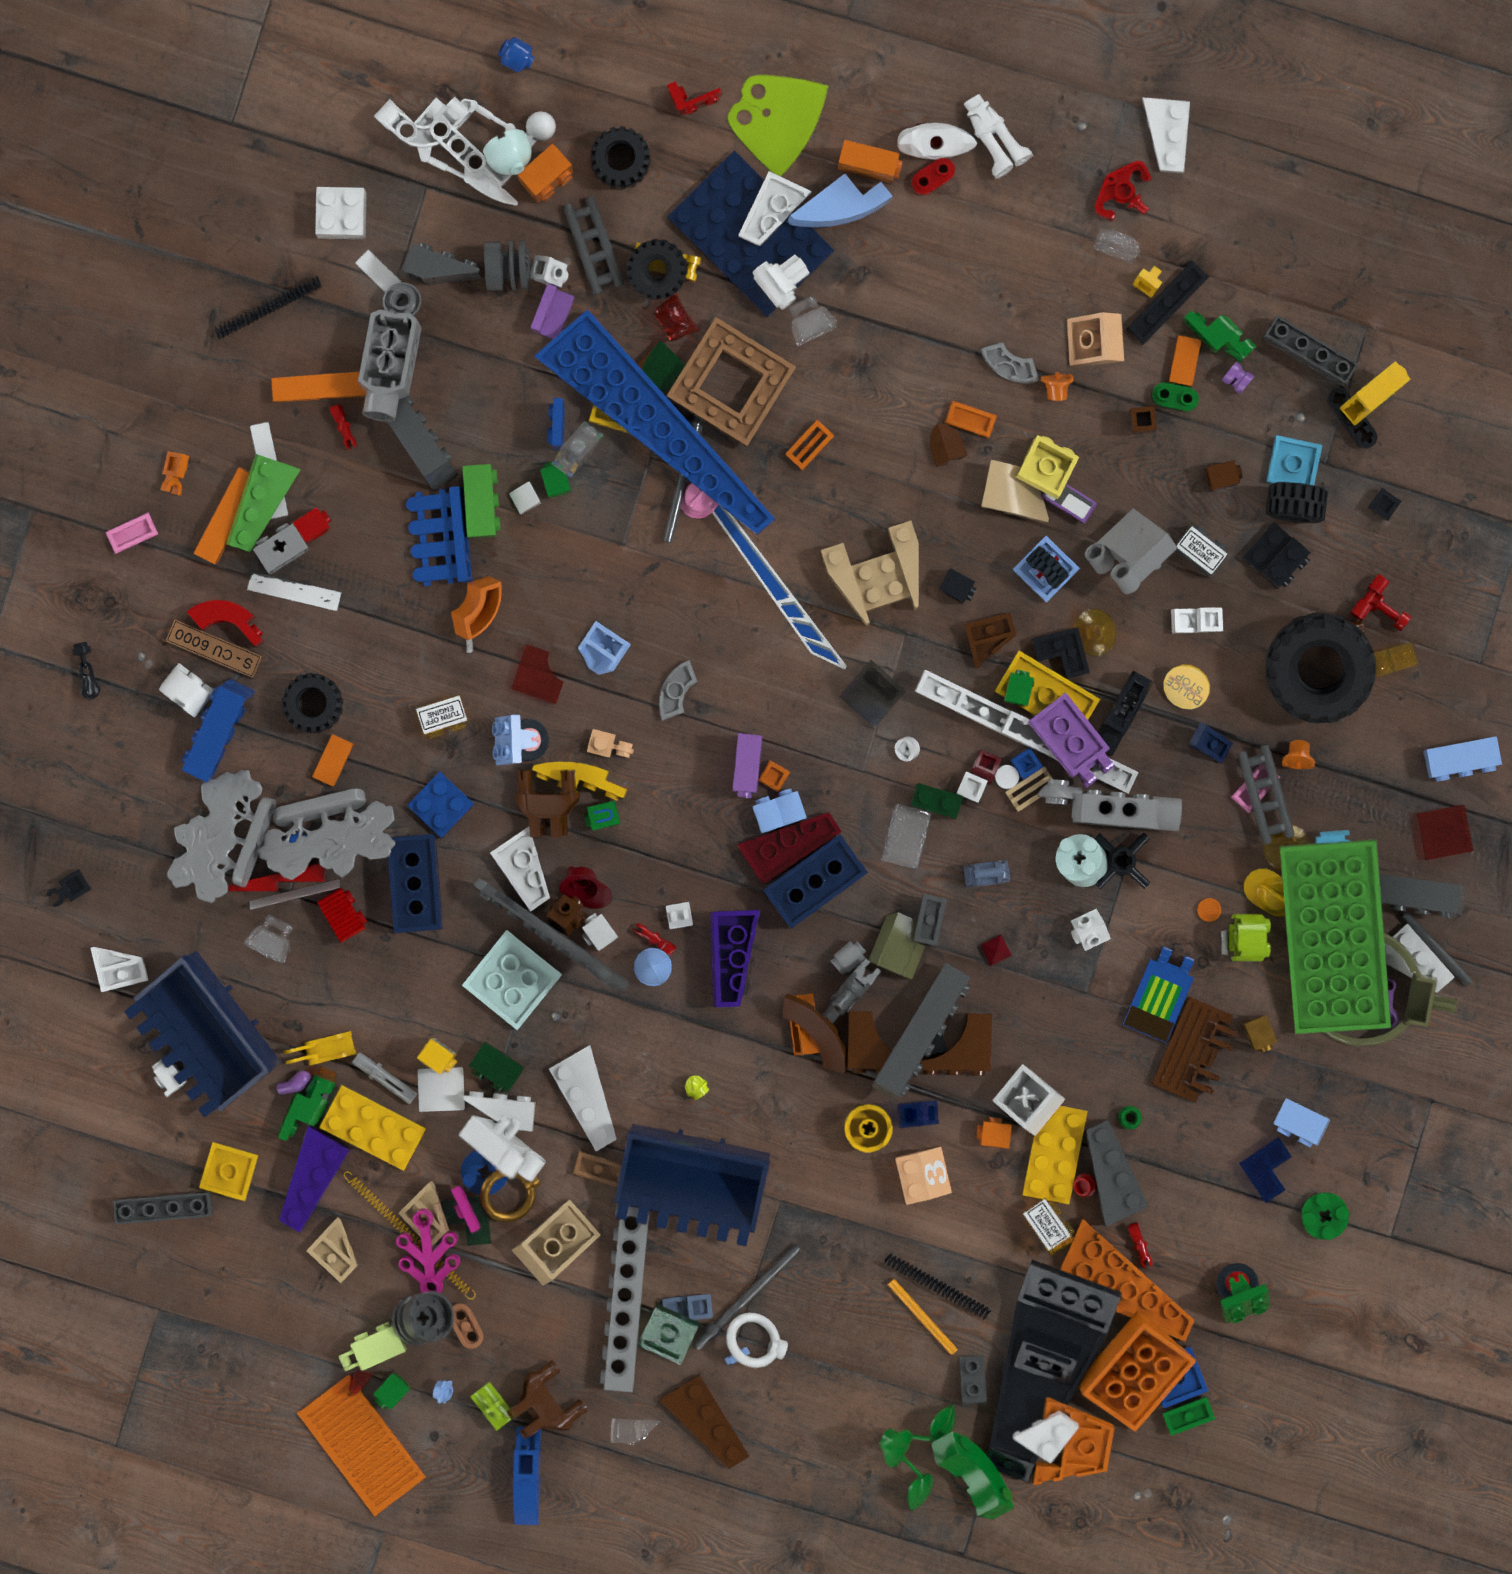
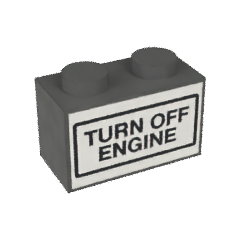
[1175,525,1229,578]

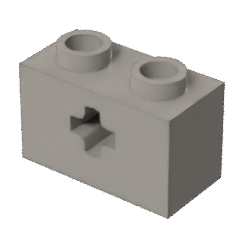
[253,523,310,575]

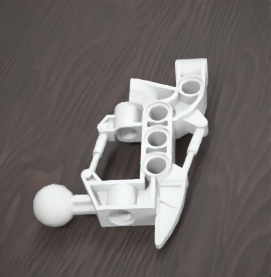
[374,97,556,206]

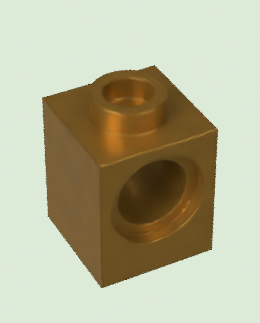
[1242,1015,1277,1053]

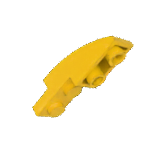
[532,762,627,801]

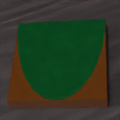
[637,340,685,400]

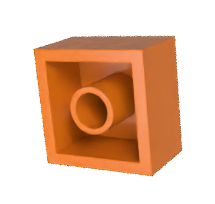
[517,144,574,203]

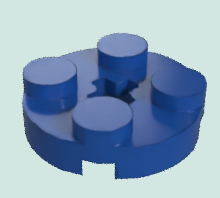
[461,1150,508,1195]

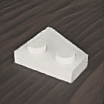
[1013,1411,1079,1464]

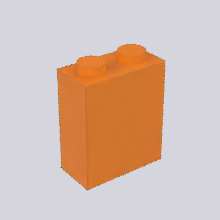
[838,140,903,184]

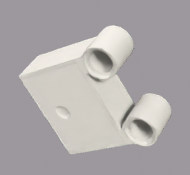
[459,1116,546,1182]

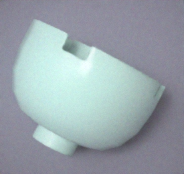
[483,129,532,175]

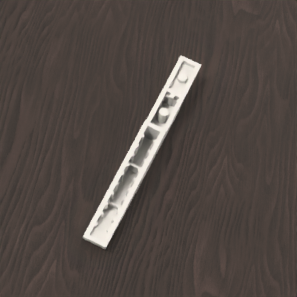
[914,670,1139,794]

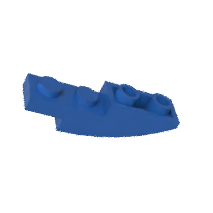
[513,1427,542,1525]

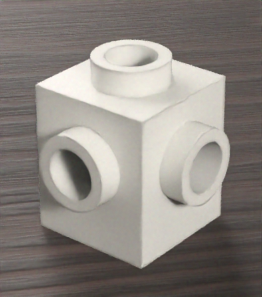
[1071,909,1111,951]

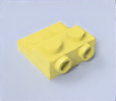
[1016,435,1079,499]

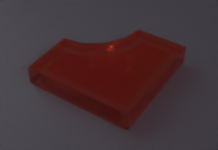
[511,644,564,704]

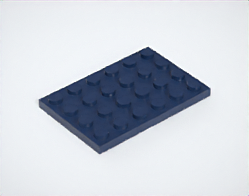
[667,150,834,318]

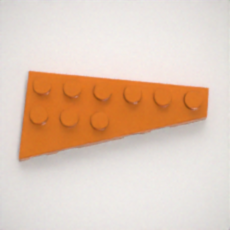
[1060,1219,1195,1342]

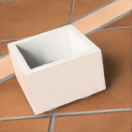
[316,187,366,239]

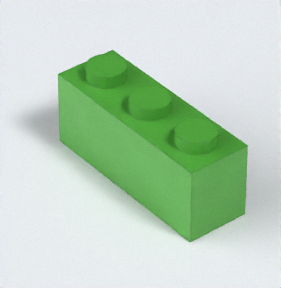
[463,464,501,539]

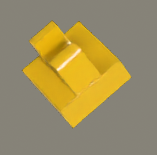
[1133,266,1162,298]

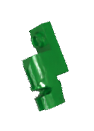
[1183,310,1256,363]

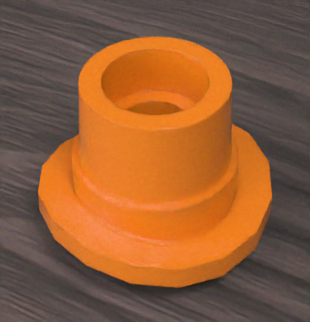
[1041,372,1074,401]
[1282,740,1315,769]

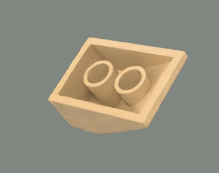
[512,1199,600,1286]

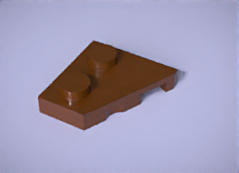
[964,612,1016,668]

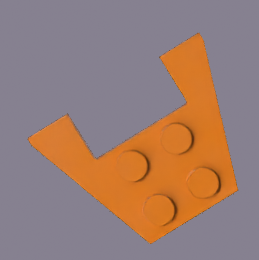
[1032,1397,1114,1485]

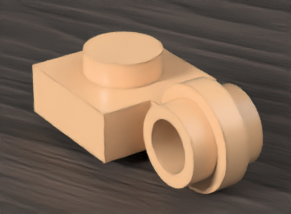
[587,729,634,758]

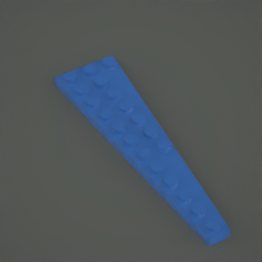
[534,309,775,536]

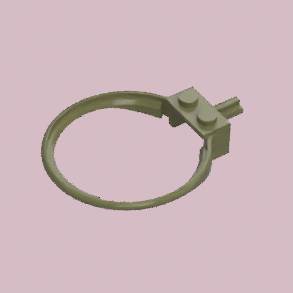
[1323,933,1458,1046]

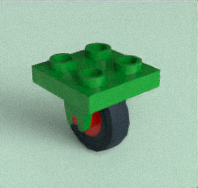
[1216,1263,1271,1324]

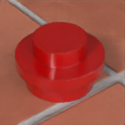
[1073,1173,1097,1197]

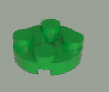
[1301,1192,1349,1240]

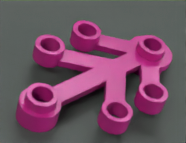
[396,1208,461,1294]

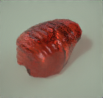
[654,293,700,341]

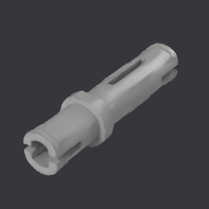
[352,1052,418,1105]

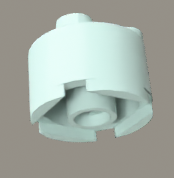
[1056,834,1108,887]

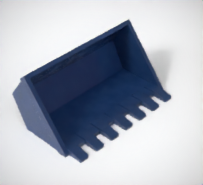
[124,951,282,1117]
[614,1123,770,1246]

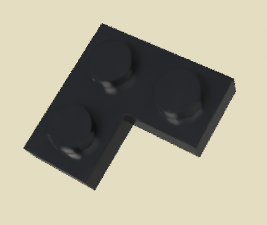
[1032,627,1090,679]

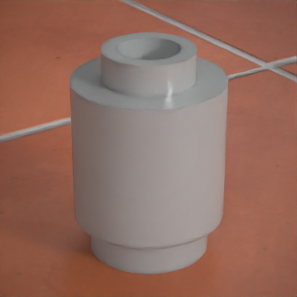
[831,940,866,975]

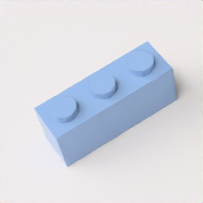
[1423,736,1502,782]

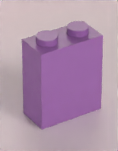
[733,733,762,798]

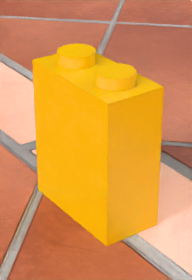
[1340,361,1411,426]

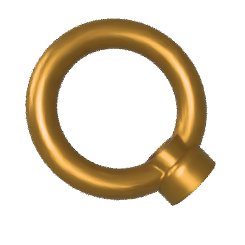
[480,1169,541,1222]

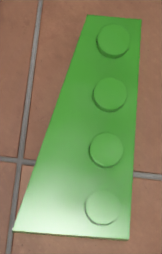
[226,454,301,552]

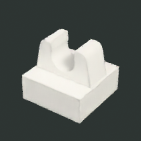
[666,902,693,929]

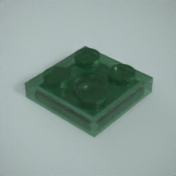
[637,1303,700,1365]

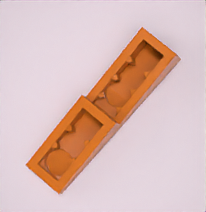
[271,372,366,402]
[193,467,249,564]

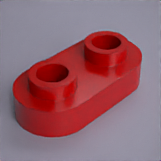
[911,158,955,196]

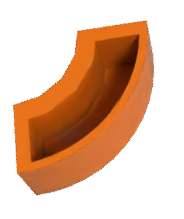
[451,576,502,640]

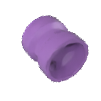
[1222,362,1254,395]

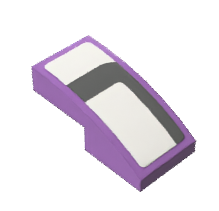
[1042,484,1097,524]

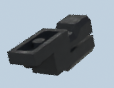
[1098,671,1154,756]

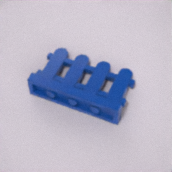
[406,486,472,586]

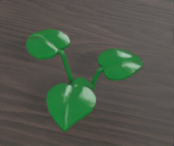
[879,1404,956,1511]

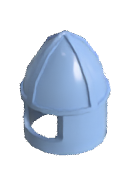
[634,948,672,986]

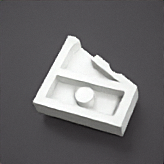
[91,947,149,992]

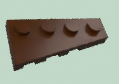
[659,1374,749,1469]

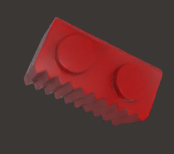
[317,887,368,943]

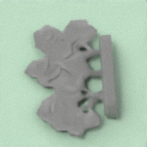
[167,770,276,903]
[257,789,395,880]

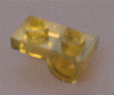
[1374,642,1419,678]

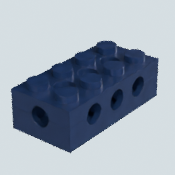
[388,834,443,933]
[763,835,868,929]

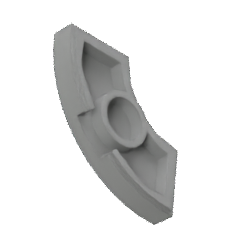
[659,660,698,721]

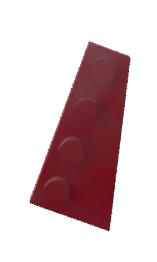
[737,812,842,884]

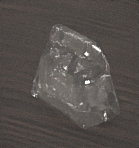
[1093,228,1142,264]
[788,295,837,346]
[244,914,294,965]

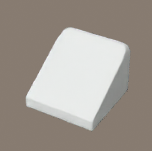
[509,482,541,515]

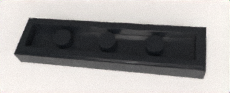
[1127,261,1209,345]

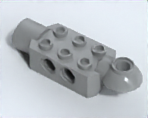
[358,282,422,422]
[1038,779,1182,832]

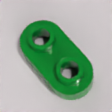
[1152,383,1199,412]

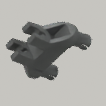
[822,959,880,1024]

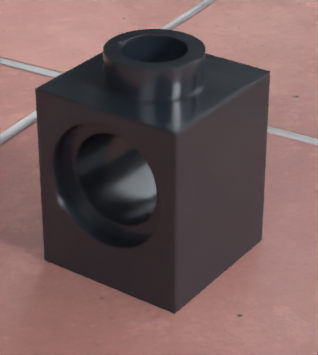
[938,568,977,604]

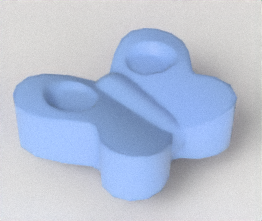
[724,1347,750,1365]

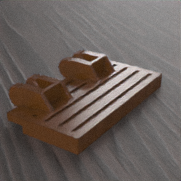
[1151,997,1239,1103]

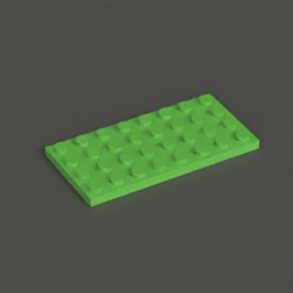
[1280,839,1391,1034]

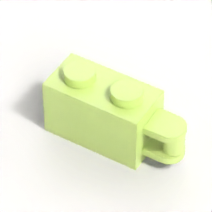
[338,1322,407,1371]

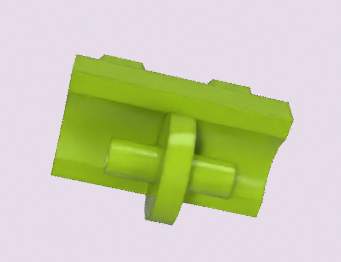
[471,1382,511,1431]

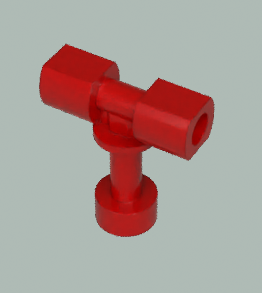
[1350,574,1412,632]

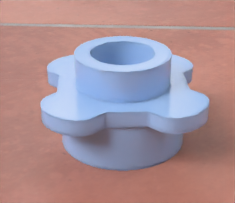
[433,1380,453,1404]

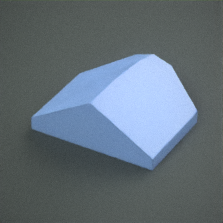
[578,621,631,675]

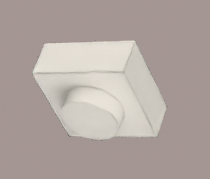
[956,772,988,803]

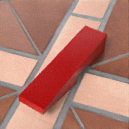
[229,864,326,891]

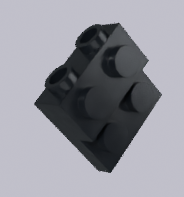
[1242,522,1311,589]

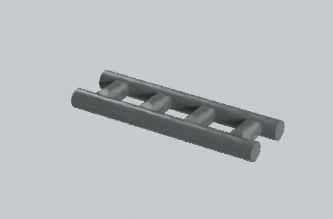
[563,196,625,296]
[1237,745,1295,845]

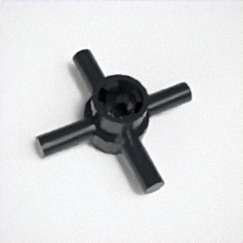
[1094,832,1151,890]

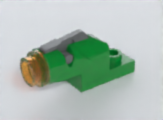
[277,1066,338,1141]

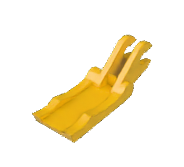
[283,1031,356,1066]

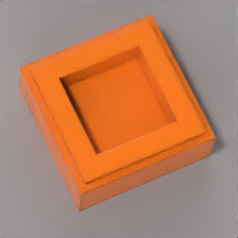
[758,760,790,793]

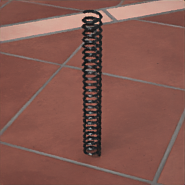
[215,275,321,340]
[883,1253,991,1320]

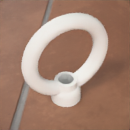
[726,1313,788,1368]

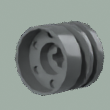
[484,239,531,291]
[392,1291,454,1345]

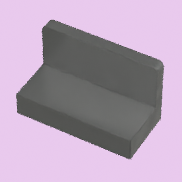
[913,894,947,946]

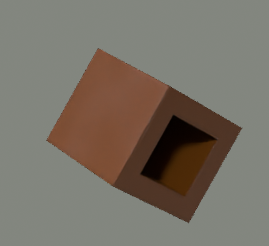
[1129,406,1157,435]
[1205,460,1243,492]

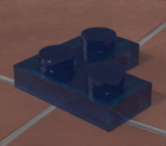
[1239,1137,1292,1203]

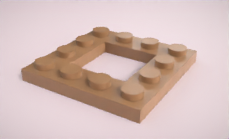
[666,317,796,447]

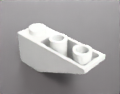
[463,1091,536,1131]

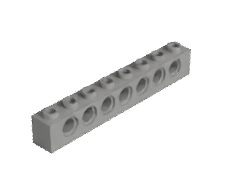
[600,1204,649,1392]

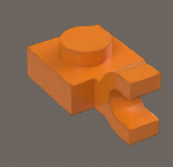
[160,451,189,496]

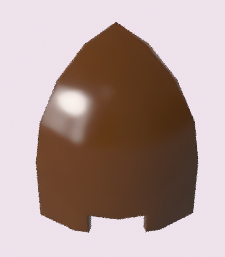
[930,424,968,467]

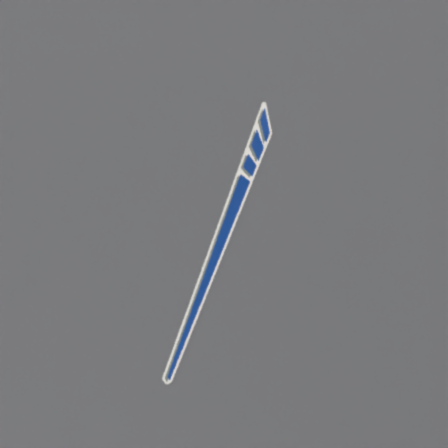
[712,505,847,669]

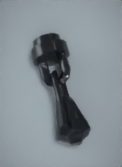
[72,642,101,700]

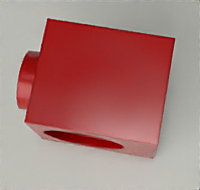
[293,507,332,544]

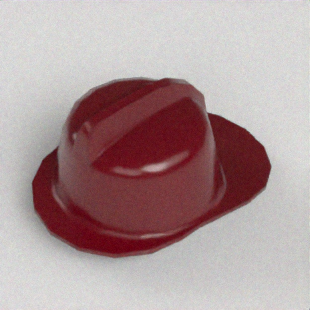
[559,866,612,909]

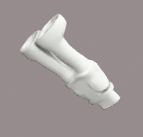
[964,94,1033,179]

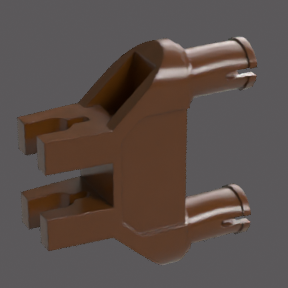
[514,769,580,838]
[506,1360,588,1439]

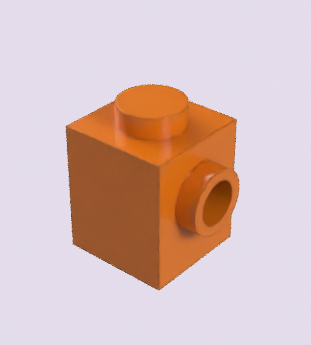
[976,1117,1012,1149]

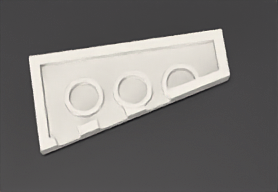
[549,1045,617,1151]

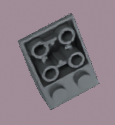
[403,242,482,285]

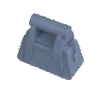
[963,860,1010,887]

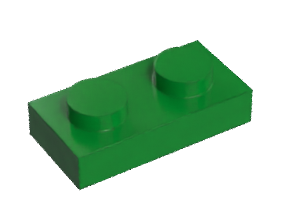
[1162,1396,1215,1436]

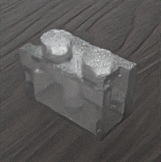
[552,421,603,478]

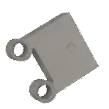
[1085,508,1177,594]

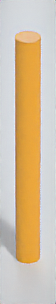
[887,1279,958,1356]

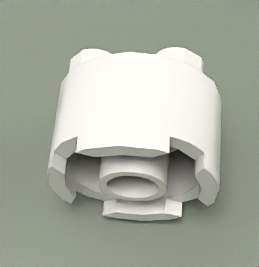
[159,663,214,717]

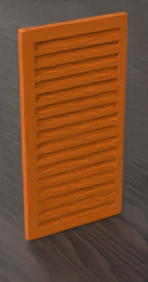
[297,1374,426,1516]

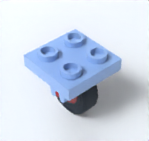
[492,715,549,765]

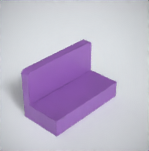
[530,284,574,339]

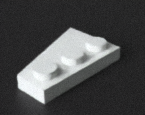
[1142,98,1190,173]
[738,172,812,247]
[490,827,550,912]
[1385,924,1455,993]

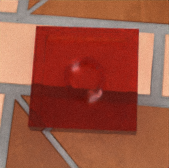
[1417,805,1473,860]

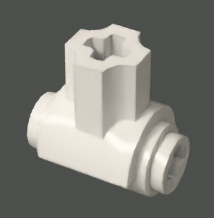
[752,255,810,310]

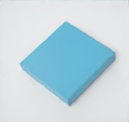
[1266,435,1322,485]

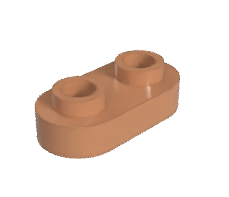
[452,1303,484,1349]

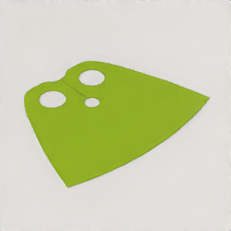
[728,75,828,177]

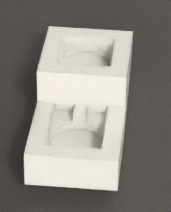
[1171,608,1223,633]

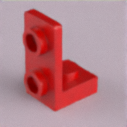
[667,81,722,115]

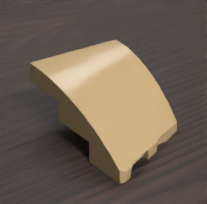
[981,460,1049,523]

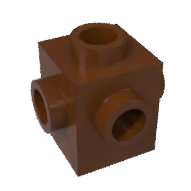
[547,894,585,937]

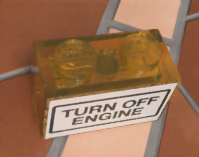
[415,694,470,739]
[1022,1198,1075,1257]

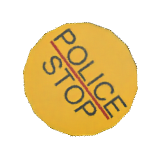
[1164,664,1210,709]

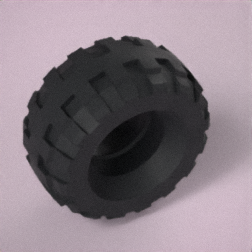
[1265,612,1376,724]

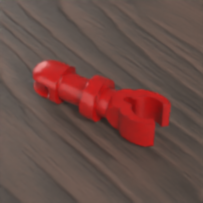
[330,404,357,450]
[633,923,677,956]
[1128,1222,1153,1269]

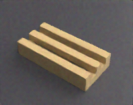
[1005,766,1053,812]

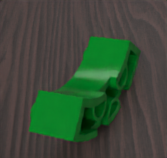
[931,1432,1014,1520]

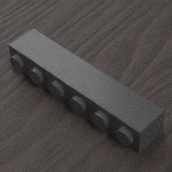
[872,963,971,1101]

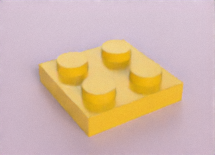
[199,1142,259,1201]

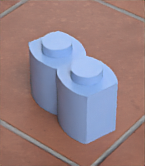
[752,788,807,834]

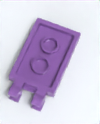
[1028,693,1115,788]

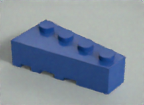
[181,679,255,783]

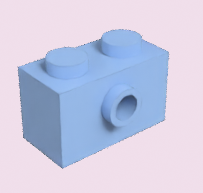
[1274,1098,1330,1147]

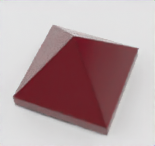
[980,935,1012,966]

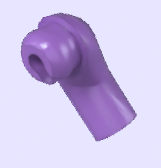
[277,1070,312,1095]

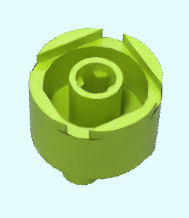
[1228,914,1271,962]

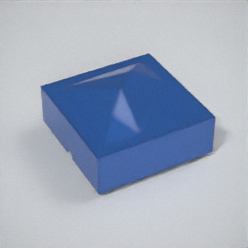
[1010,747,1043,780]

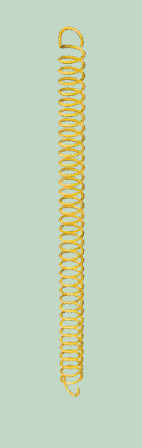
[344,1172,476,1299]

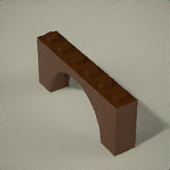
[847,1011,992,1076]

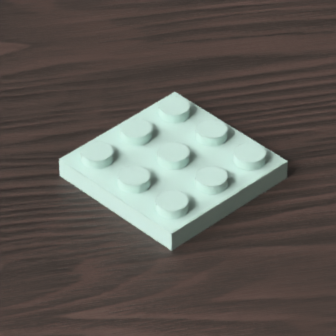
[462,930,562,1030]

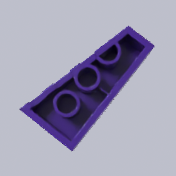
[710,910,760,1007]
[279,1125,351,1233]

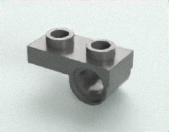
[959,1356,987,1406]

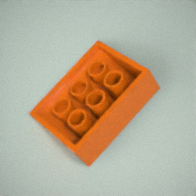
[1078,1311,1196,1432]

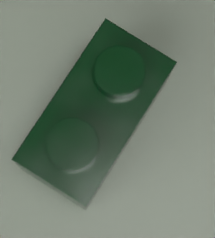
[910,783,963,820]
[469,1042,525,1093]

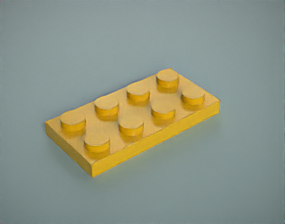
[994,651,1100,720]
[319,1084,426,1171]
[1022,1106,1088,1204]

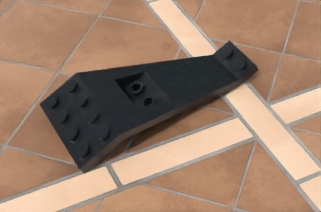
[987,1259,1122,1482]

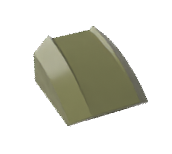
[868,912,926,980]

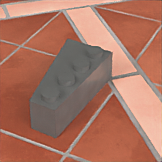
[387,396,457,491]

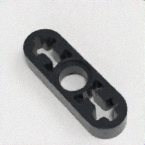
[1327,388,1378,449]

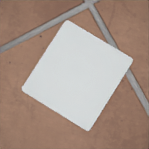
[418,1067,465,1112]

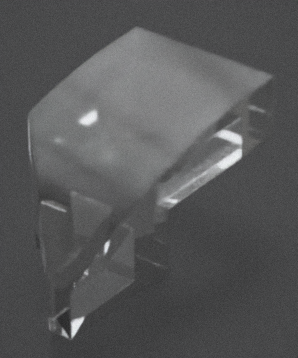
[611,1418,660,1444]

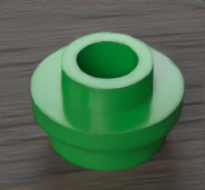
[1118,1106,1142,1130]

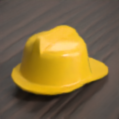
[1244,869,1285,917]

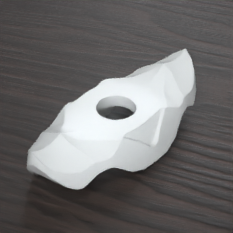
[897,123,977,159]

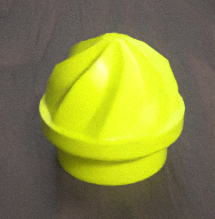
[685,1076,709,1100]

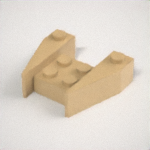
[820,521,919,626]

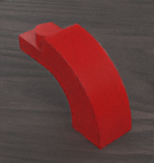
[187,600,264,648]

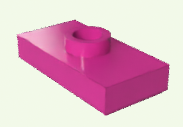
[451,1185,481,1233]

